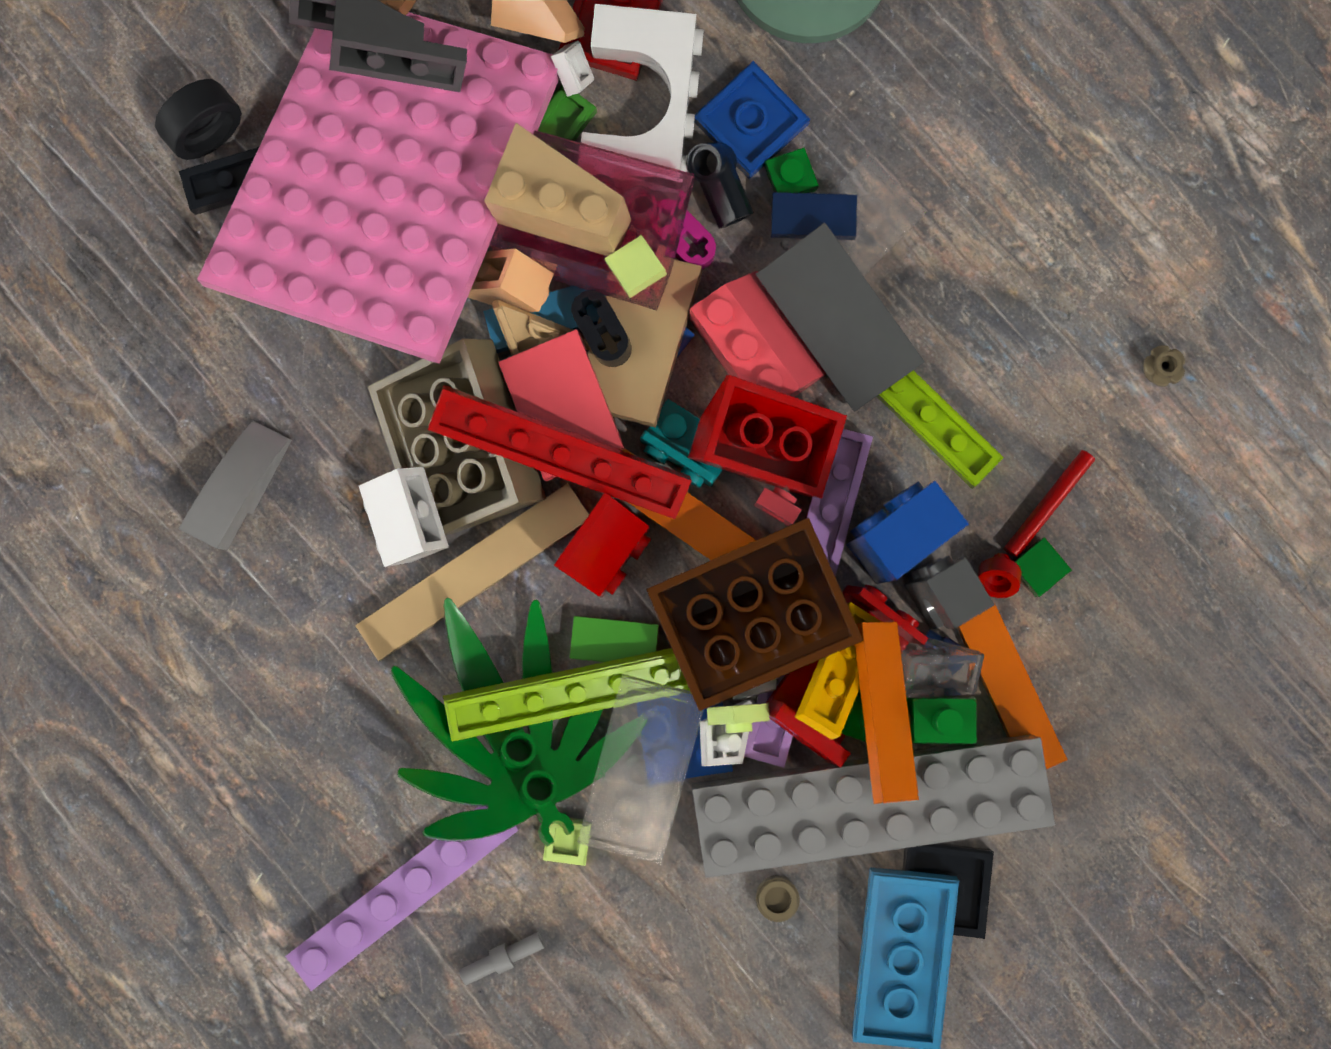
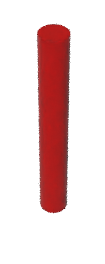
[1004,450,1095,558]

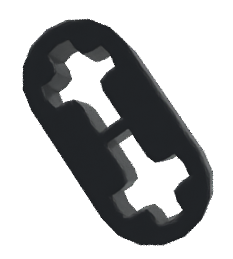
[571,290,632,367]

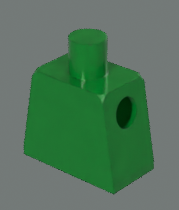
[906,695,977,744]

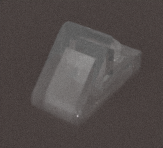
[901,638,984,698]

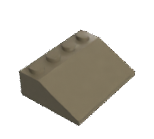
[367,338,547,536]

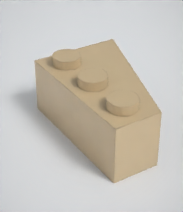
[484,123,631,256]

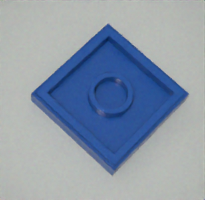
[694,61,810,179]

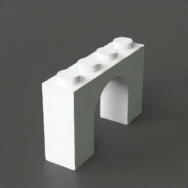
[578,4,704,193]

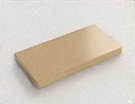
[588,246,703,428]

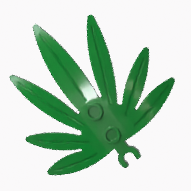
[391,598,648,846]

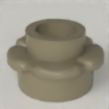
[1143,345,1185,387]

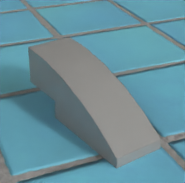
[179,421,292,551]

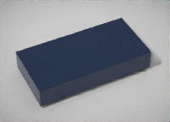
[771,192,857,240]

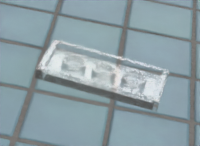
[577,674,704,865]

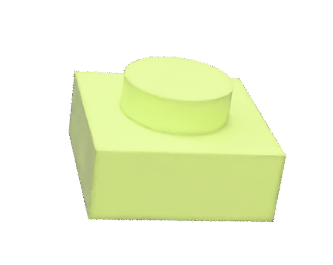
[707,703,770,733]

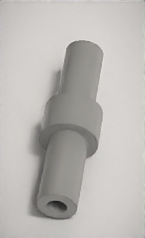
[459,932,545,986]

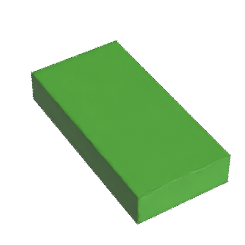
[536,85,597,156]
[569,616,659,662]

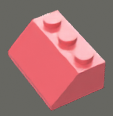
[689,271,827,397]

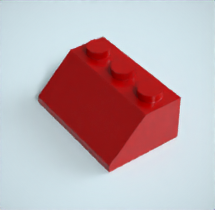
[688,375,847,499]

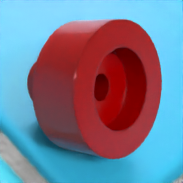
[977,553,1022,598]

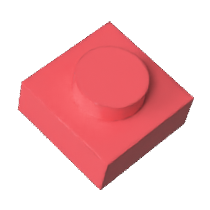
[754,487,802,526]

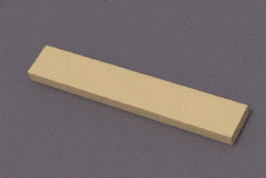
[355,483,589,661]

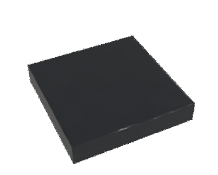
[902,843,994,939]

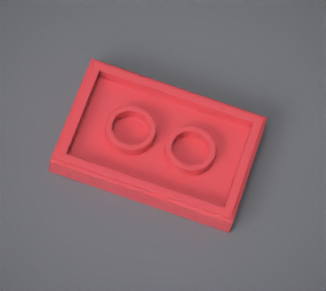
[498,329,625,481]

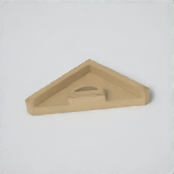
[492,300,590,356]

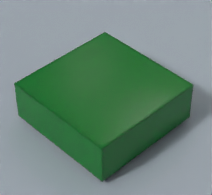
[1014,537,1072,597]

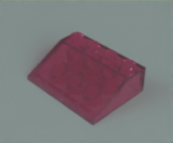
[489,130,695,311]

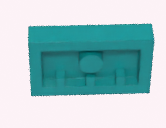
[640,399,723,488]

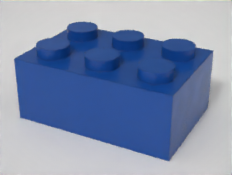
[846,481,969,584]

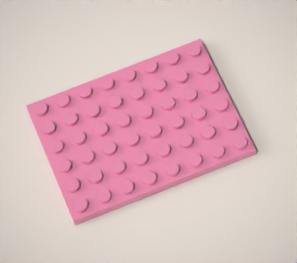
[197,12,560,364]

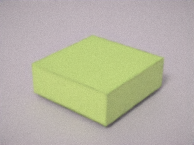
[604,235,667,298]
[543,818,592,866]

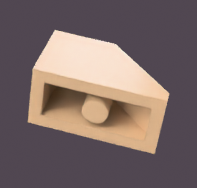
[491,0,585,43]
[467,248,554,312]

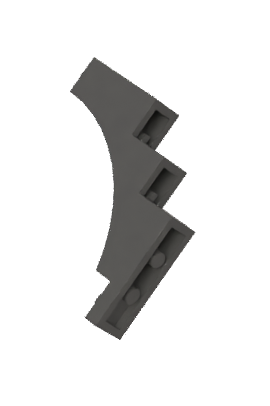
[289,0,467,92]

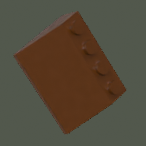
[646,518,863,711]

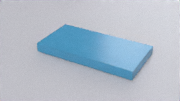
[852,867,959,1049]

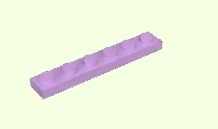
[285,806,520,991]

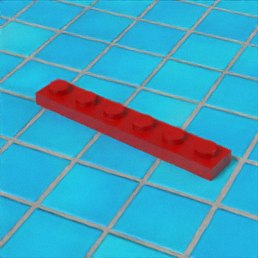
[428,385,692,519]

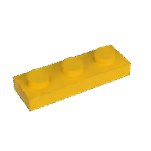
[795,602,881,740]

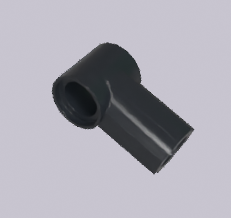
[686,143,754,229]

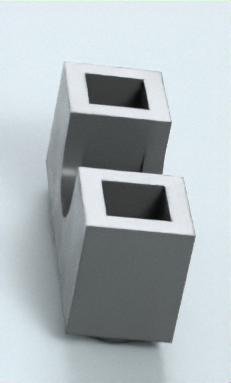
[904,555,994,629]

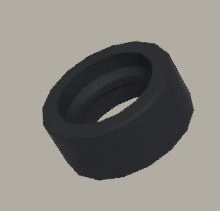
[155,79,242,160]

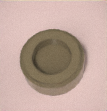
[756,875,800,922]

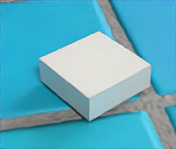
[551,41,594,97]

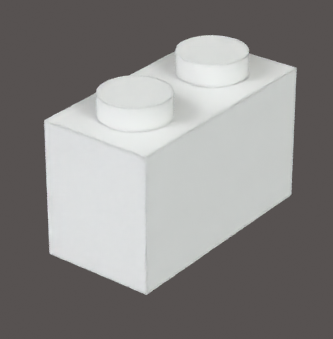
[359,467,449,567]

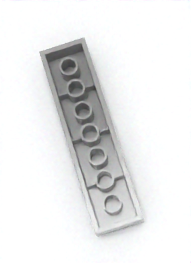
[692,734,1055,878]

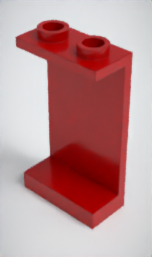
[766,584,929,768]

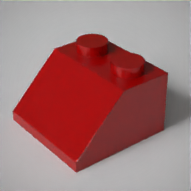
[554,493,652,598]

